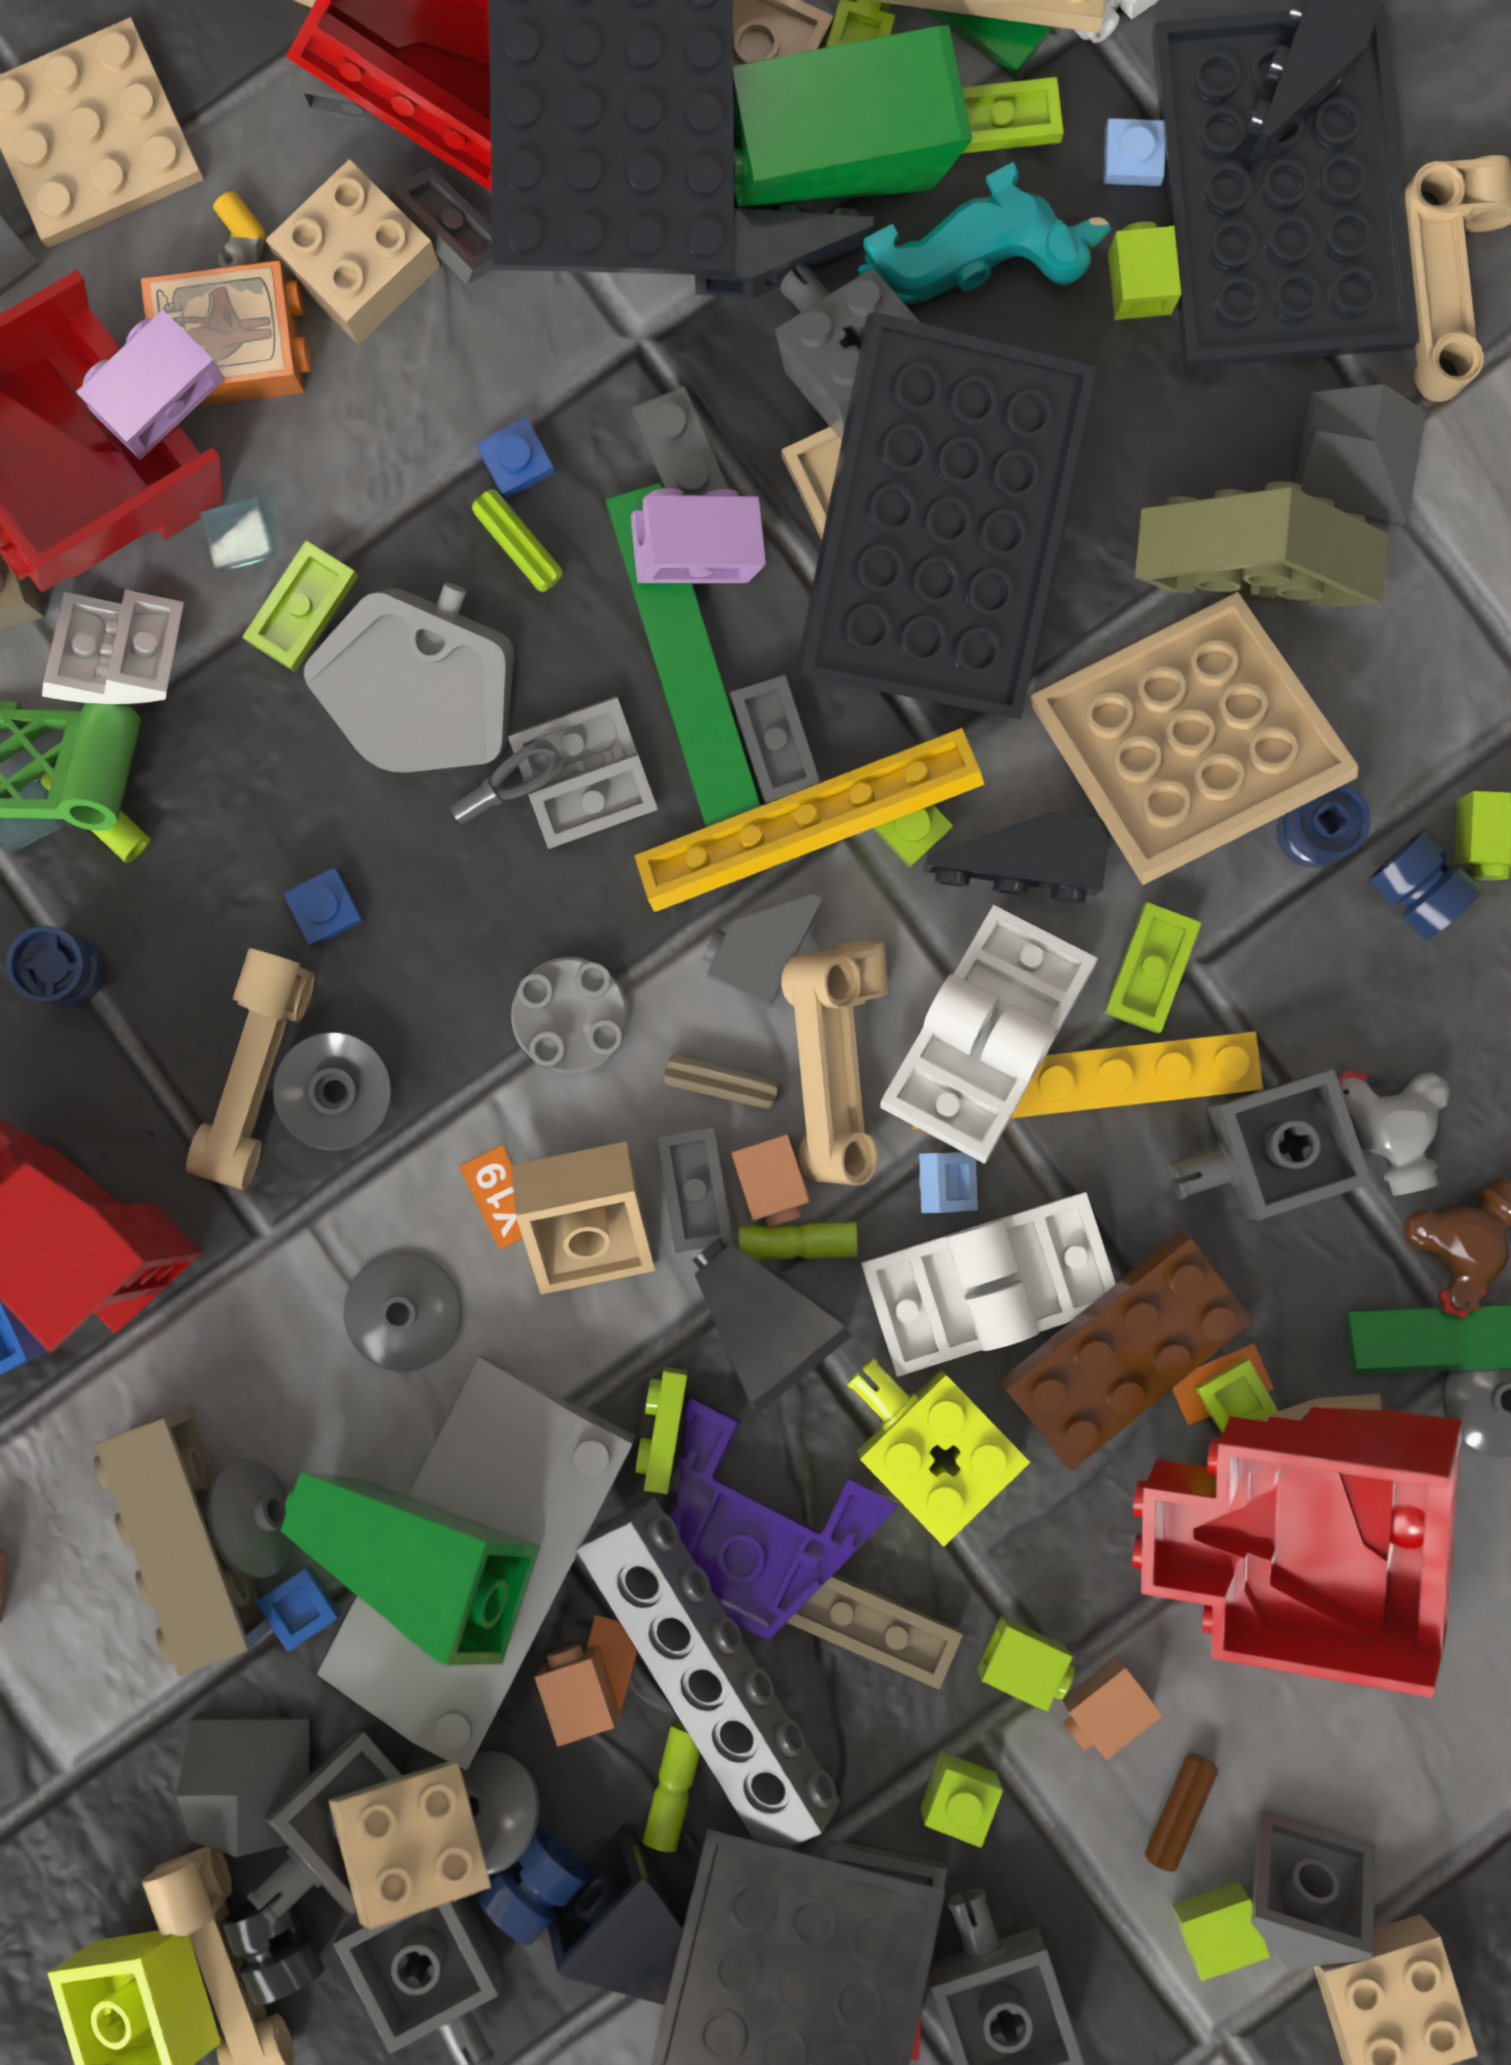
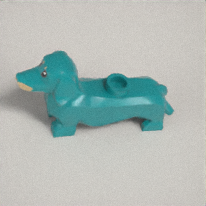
[858,161,1111,304]

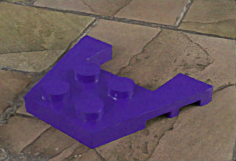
[672,1398,899,1641]

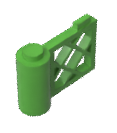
[0,701,141,831]

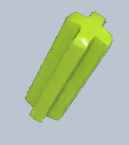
[472,489,563,592]

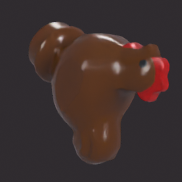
[1403,1178,1511,1318]

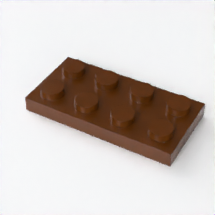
[998,1230,1253,1471]

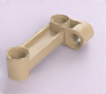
[1404,155,1511,402]
[781,940,889,1185]
[186,948,315,1191]
[142,1846,294,2065]

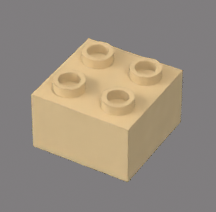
[265,159,440,345]
[329,1762,491,1929]
[1314,1914,1478,2065]

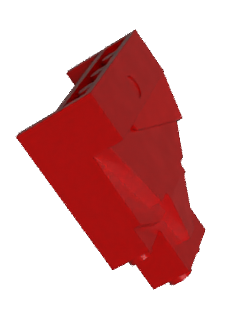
[286,0,491,191]
[0,269,223,592]
[0,1117,203,1352]
[1132,1407,1462,1698]

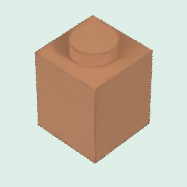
[731,1134,810,1228]
[535,1643,621,1747]
[1062,1656,1163,1761]

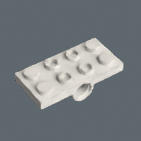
[880,905,1098,1164]
[860,1192,1116,1377]

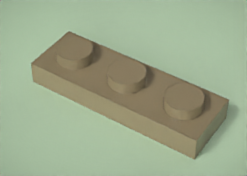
[787,1574,963,1690]

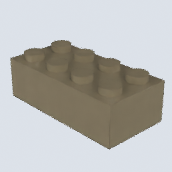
[94,1406,272,1677]

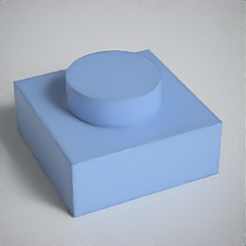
[1103,119,1165,186]
[919,1152,978,1213]

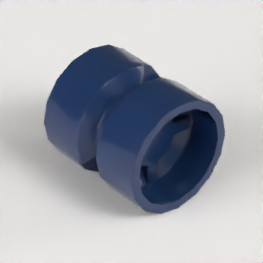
[1276,784,1371,868]
[1368,829,1483,941]
[5,925,106,1008]
[475,1825,589,1945]

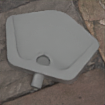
[304,583,514,772]

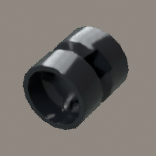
[220,1892,325,2005]

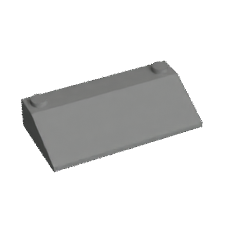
[317,1356,636,1771]

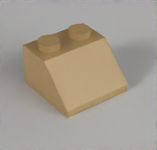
[511,1141,655,1295]

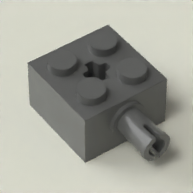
[775,265,921,440]
[1168,1069,1372,1221]
[247,1732,402,1926]
[928,1888,1084,2065]
[333,1896,506,2065]

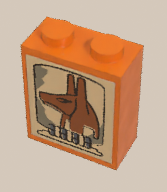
[141,260,311,407]

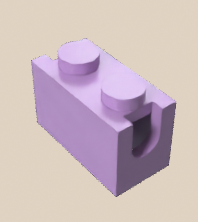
[76,309,225,460]
[631,488,766,583]

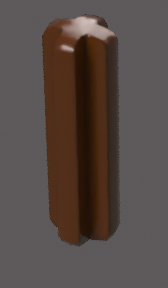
[1145,1753,1218,1872]

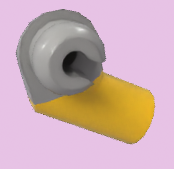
[213,191,266,268]

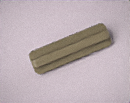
[664,1054,779,1110]

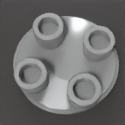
[511,957,628,1074]

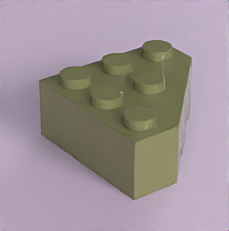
[1135,481,1388,608]

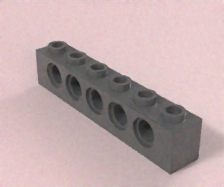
[576,1497,841,1849]

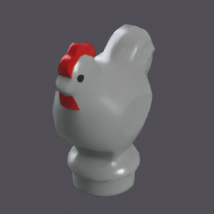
[1337,1070,1450,1196]

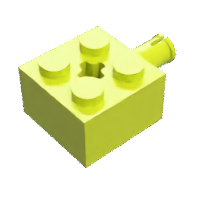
[846,1357,1030,1547]
[48,1930,221,2065]

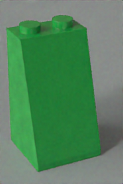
[733,25,973,207]
[281,1472,541,1666]

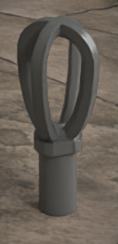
[451,739,563,824]

